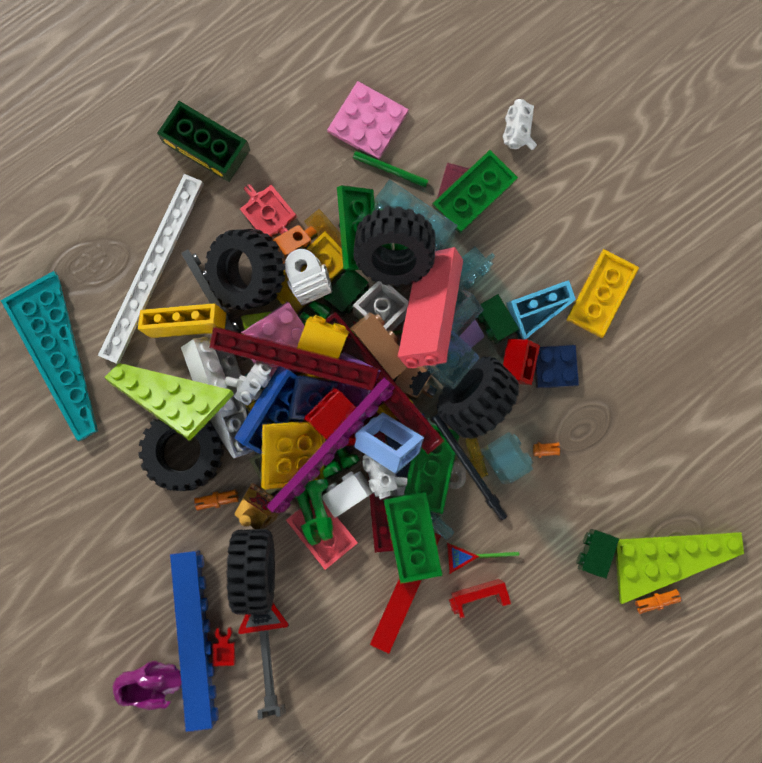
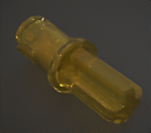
[466,438,489,478]

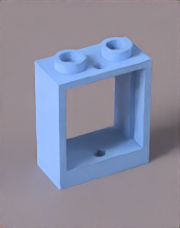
[354,412,424,474]

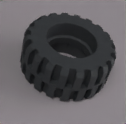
[354,206,436,286]
[205,229,286,310]
[437,356,519,438]
[138,419,224,491]
[226,529,275,615]

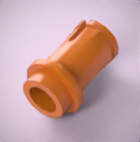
[533,442,560,458]

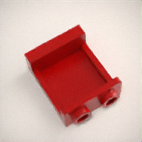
[449,579,511,619]

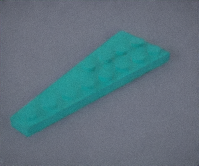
[1,271,98,442]

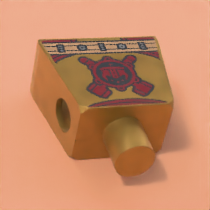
[234,482,280,529]

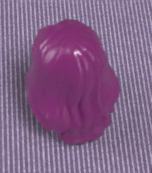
[112,661,181,710]

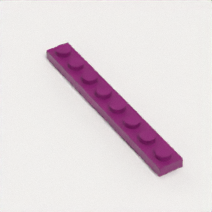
[267,378,395,513]

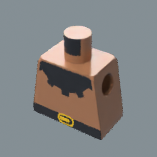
[393,366,438,400]

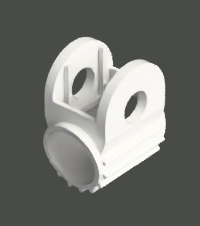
[285,249,332,306]

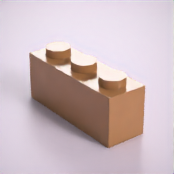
[350,312,407,379]

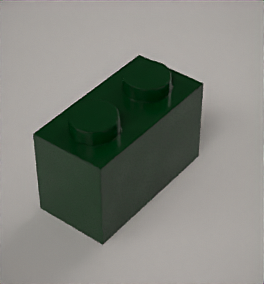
[324,270,369,316]
[474,294,519,345]
[576,529,619,579]

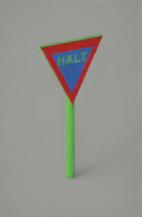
[447,542,520,574]

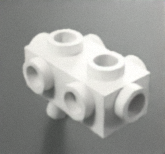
[503,99,537,150]
[225,361,272,406]
[362,454,407,499]

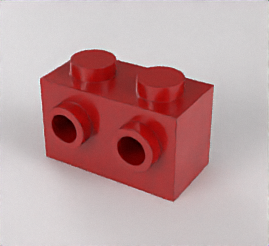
[503,339,540,385]
[304,388,356,440]

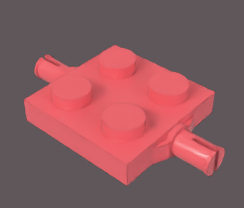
[240,184,297,237]

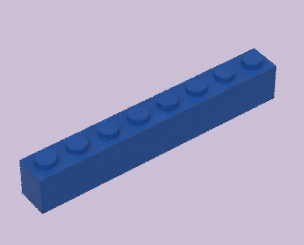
[170,550,219,732]

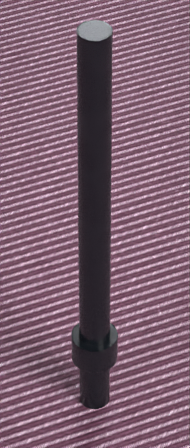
[432,414,507,521]

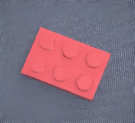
[286,499,358,570]

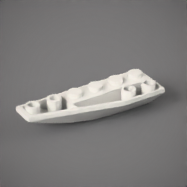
[181,336,252,458]

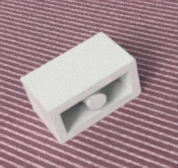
[322,471,374,518]

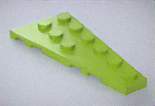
[104,363,234,441]
[615,532,744,604]

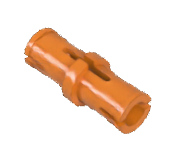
[194,489,239,511]
[635,589,681,614]

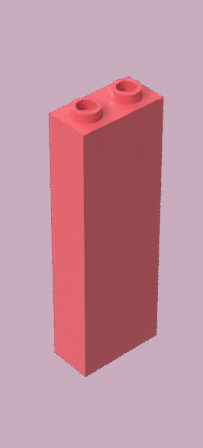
[398,247,463,368]

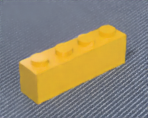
[138,303,226,338]

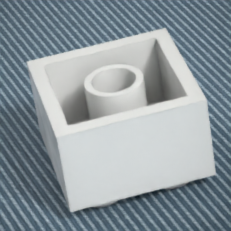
[353,281,409,332]

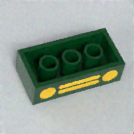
[157,101,250,182]

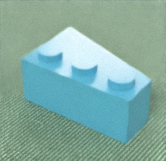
[506,280,576,339]

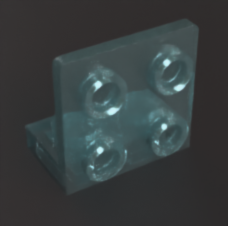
[458,247,495,291]

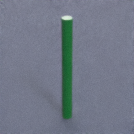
[353,151,429,188]

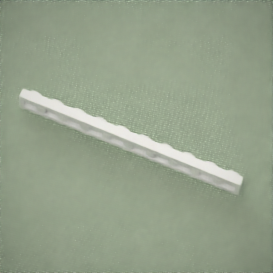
[98,174,204,364]

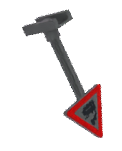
[238,603,289,720]

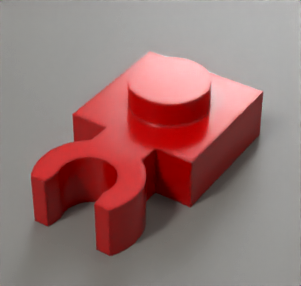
[213,627,235,666]

